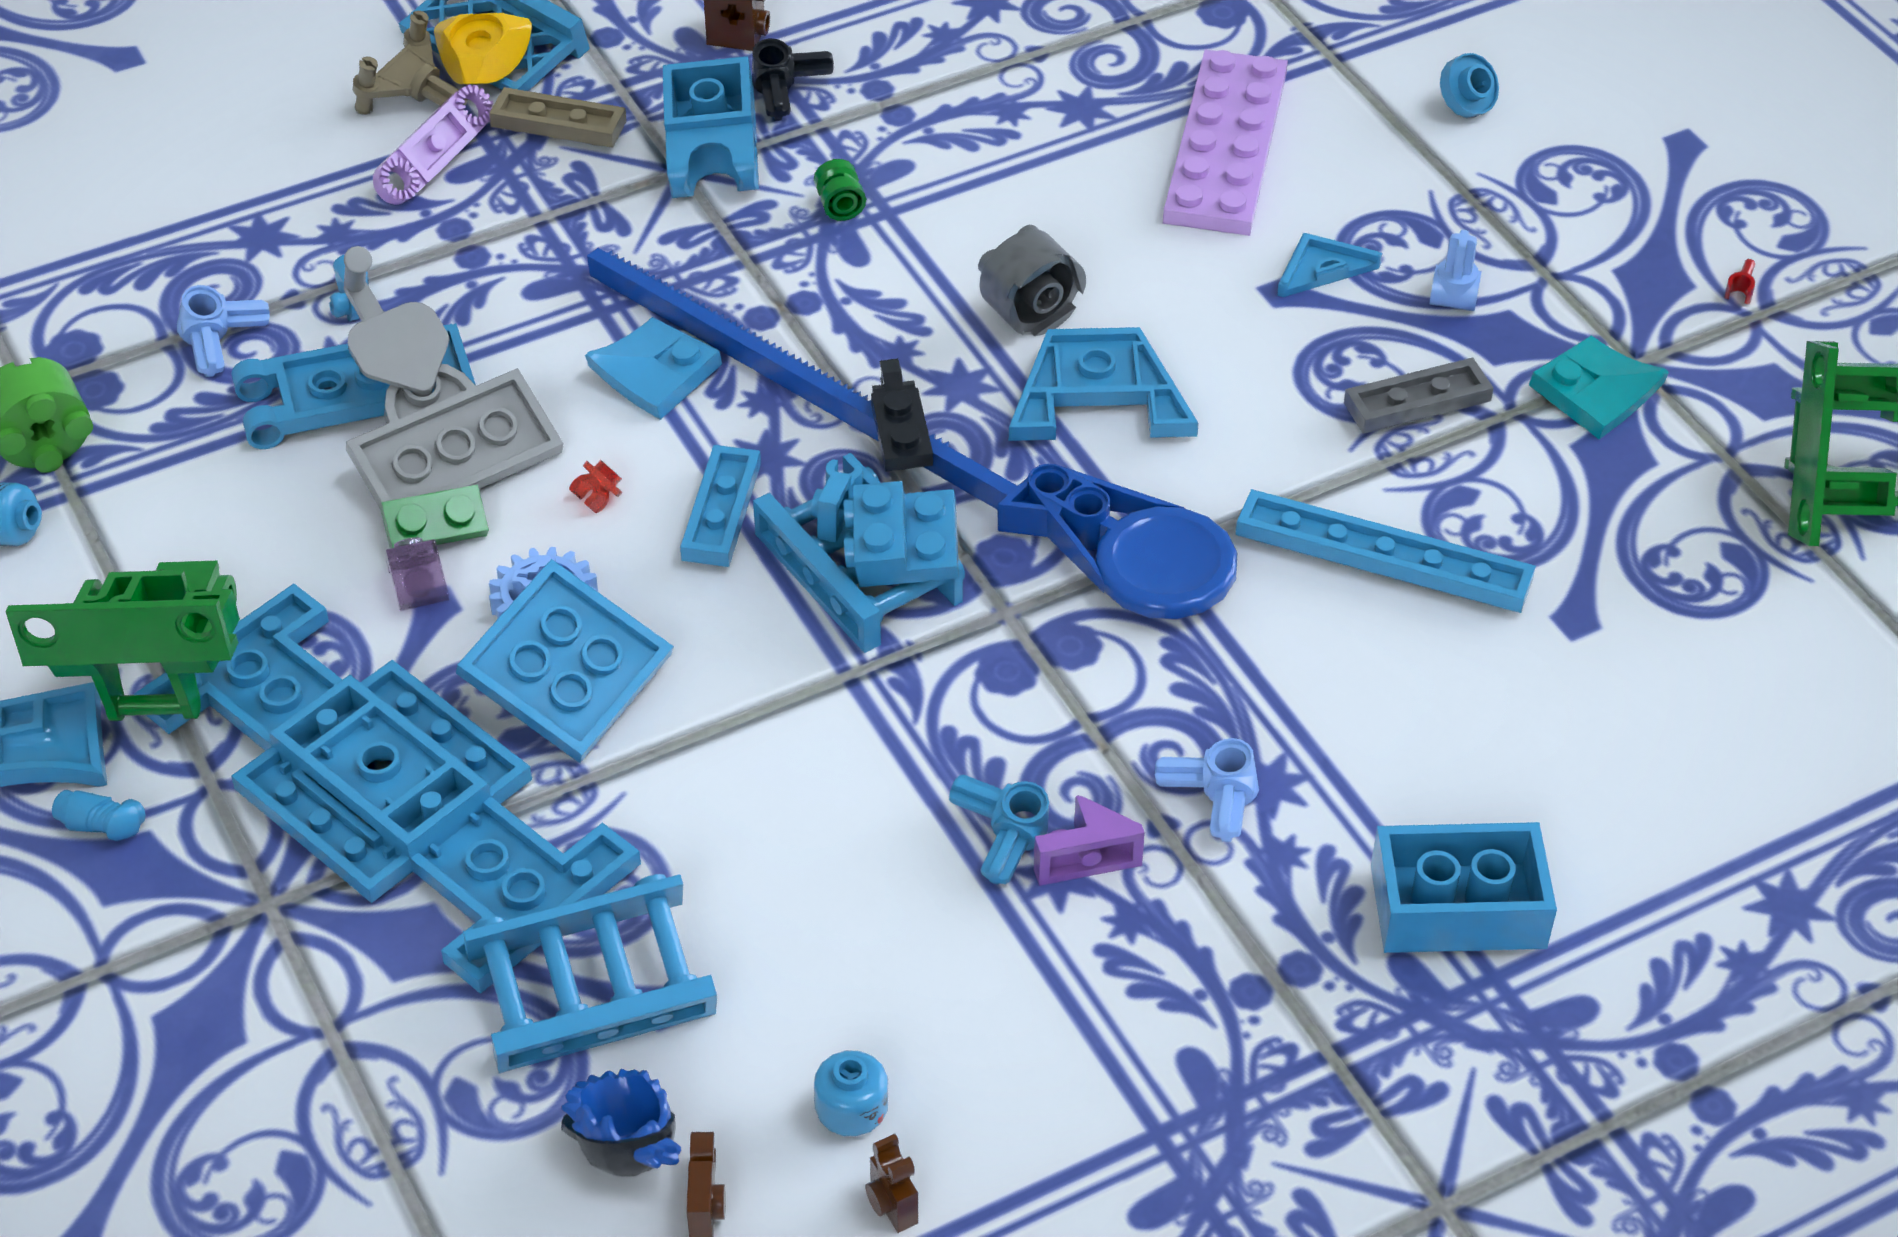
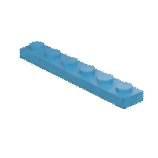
[1235,489,1536,613]

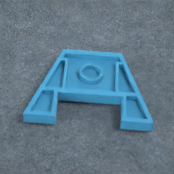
[1008,327,1199,441]

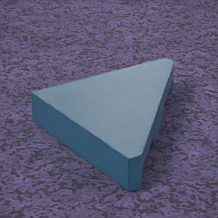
[1277,233,1383,297]

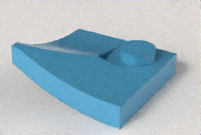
[585,317,722,420]
[0,682,107,787]

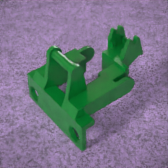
[1784,341,1898,546]
[5,560,240,721]

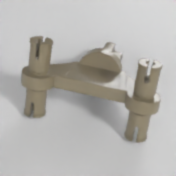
[352,11,468,115]

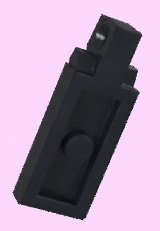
[871,358,933,472]

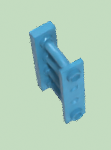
[753,453,965,653]
[463,874,717,1073]

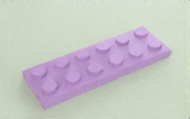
[1163,49,1288,236]

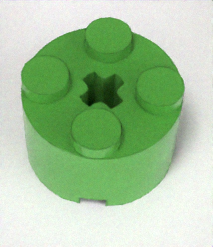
[0,357,93,473]

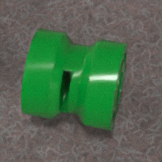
[813,159,867,221]

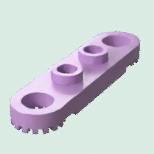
[373,85,493,205]

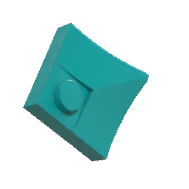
[1529,335,1669,439]

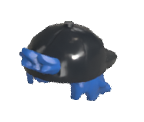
[561,1069,681,1177]

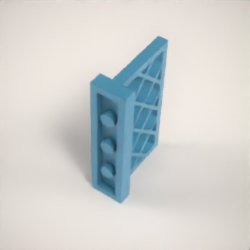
[398,0,590,91]

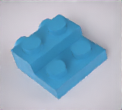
[843,481,959,587]

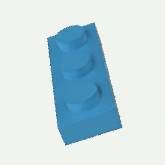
[680,445,761,567]

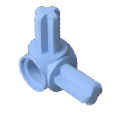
[1429,230,1482,311]
[177,285,270,377]
[1155,738,1259,842]

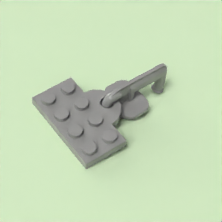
[344,246,564,508]

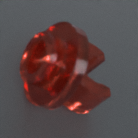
[569,459,623,513]

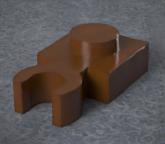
[687,1132,726,1237]
[865,1134,918,1233]

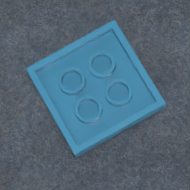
[456,559,674,763]

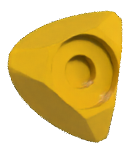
[434,13,532,84]

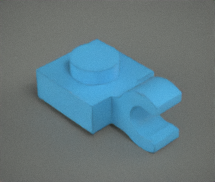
[811,459,863,543]

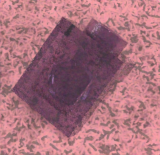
[386,537,449,611]

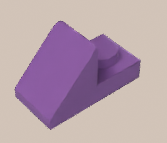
[1034,795,1145,886]

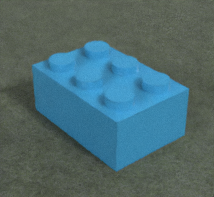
[1371,822,1557,953]

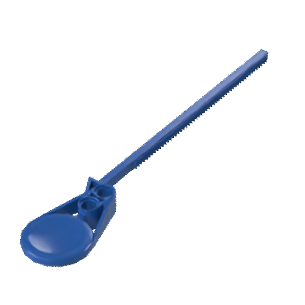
[587,248,1238,620]

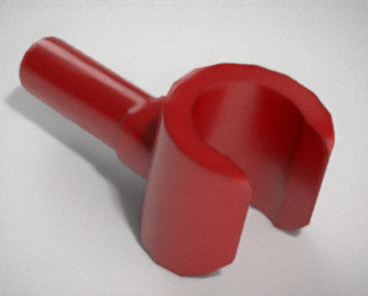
[1724,259,1756,304]

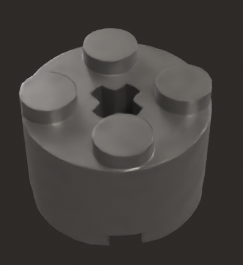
[978,225,1086,336]

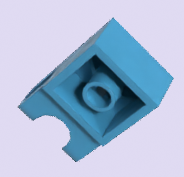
[663,56,759,198]

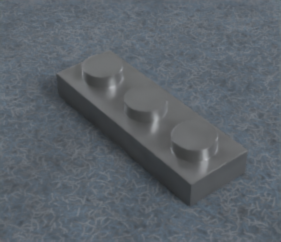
[1344,357,1493,434]

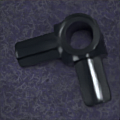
[752,38,834,121]

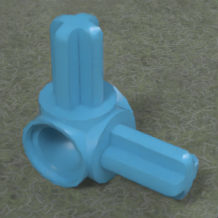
[949,775,1049,885]

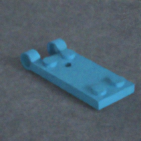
[231,323,476,449]

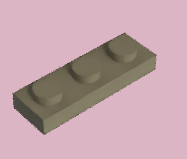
[489,87,627,148]

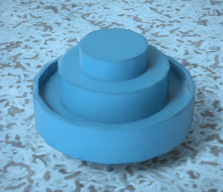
[1440,53,1499,118]

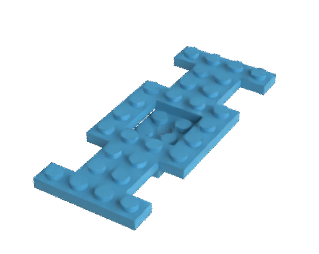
[133,583,641,994]

